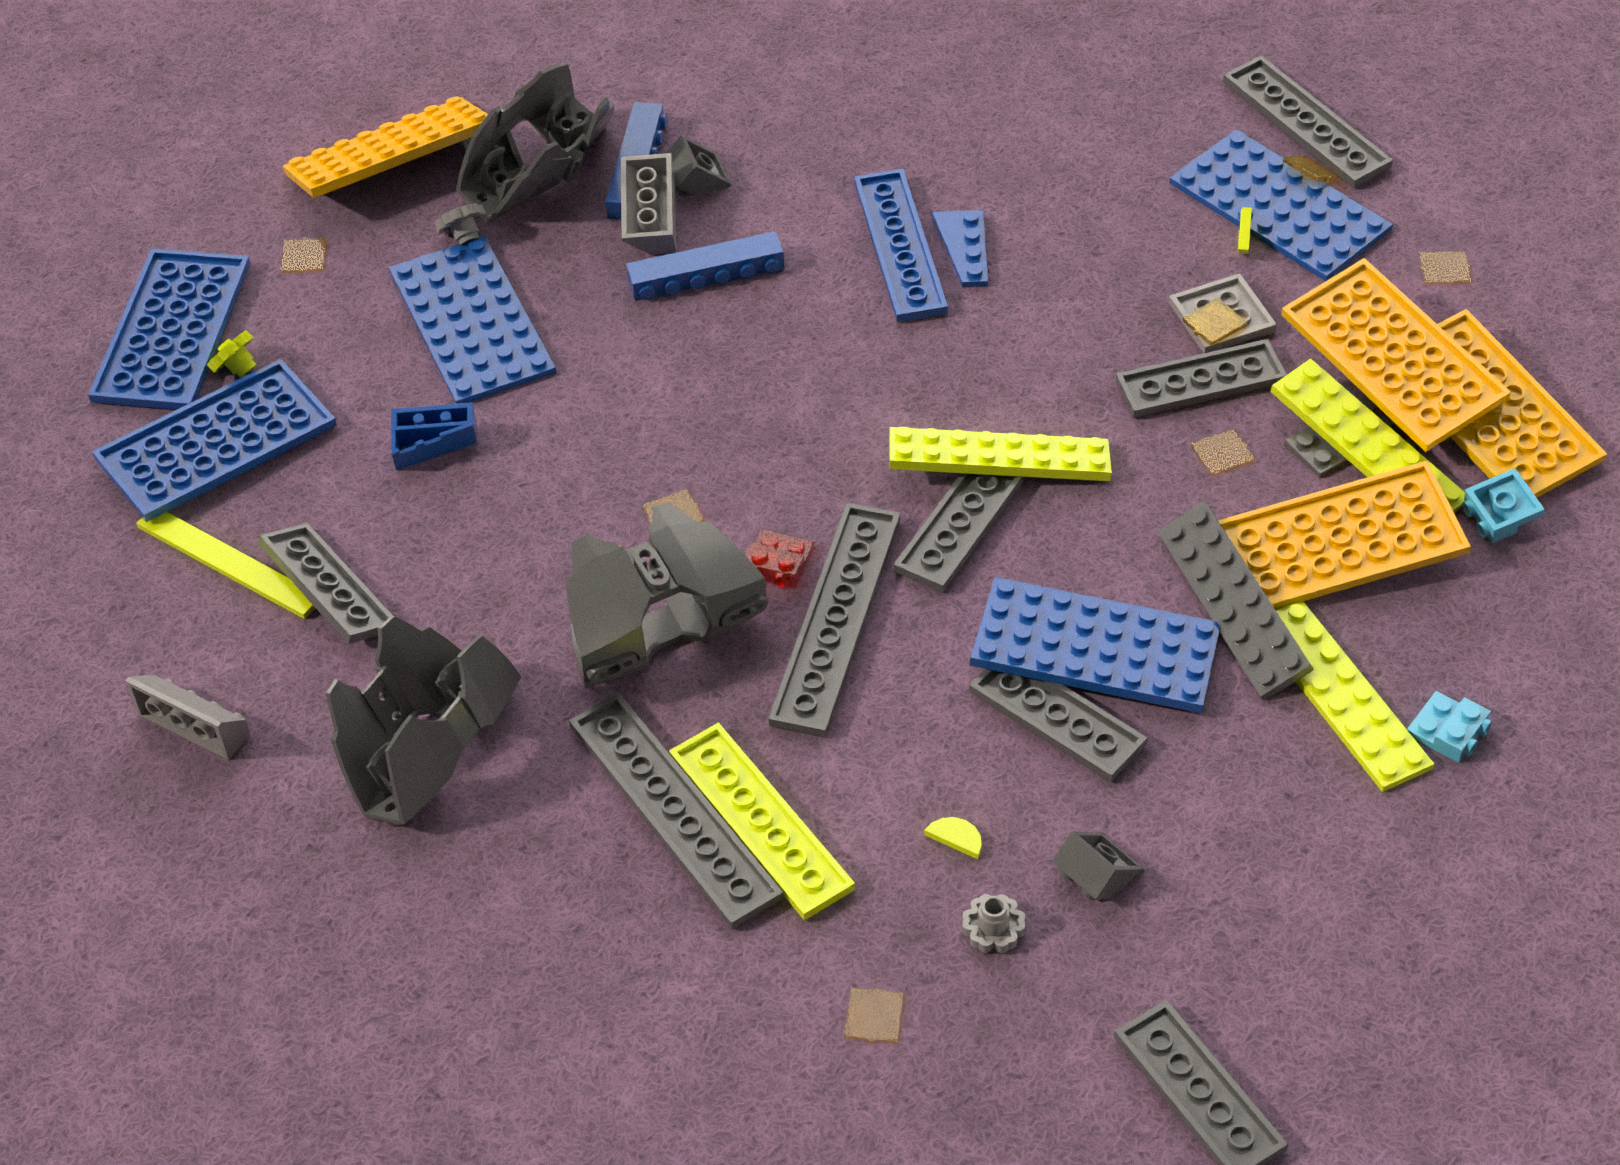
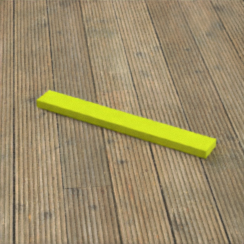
[136,512,316,619]

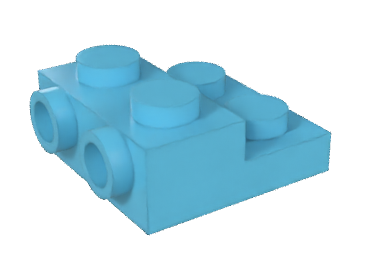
[1462,468,1545,543]
[1407,691,1492,763]

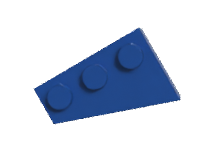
[391,403,477,470]

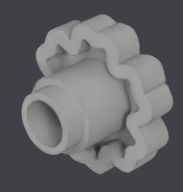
[435,203,486,245]
[962,894,1025,953]

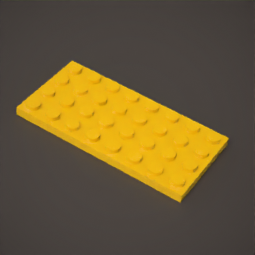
[283,97,488,198]
[1281,258,1511,452]
[1437,309,1607,498]
[1218,461,1471,609]

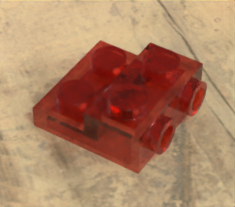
[745,529,814,588]

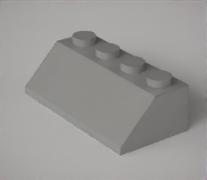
[621,153,676,255]
[125,674,251,760]

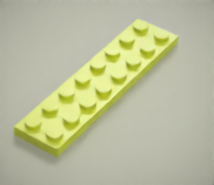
[1271,359,1465,513]
[889,427,1112,481]
[1276,601,1434,792]
[669,722,855,921]

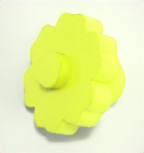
[207,330,257,378]

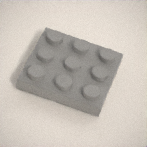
[1169,273,1277,354]

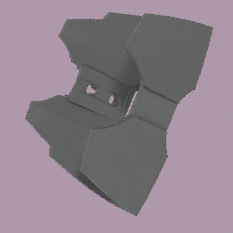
[456,62,615,221]
[566,502,768,688]
[326,616,521,826]

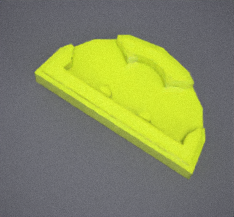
[1238,207,1252,254]
[924,817,982,859]

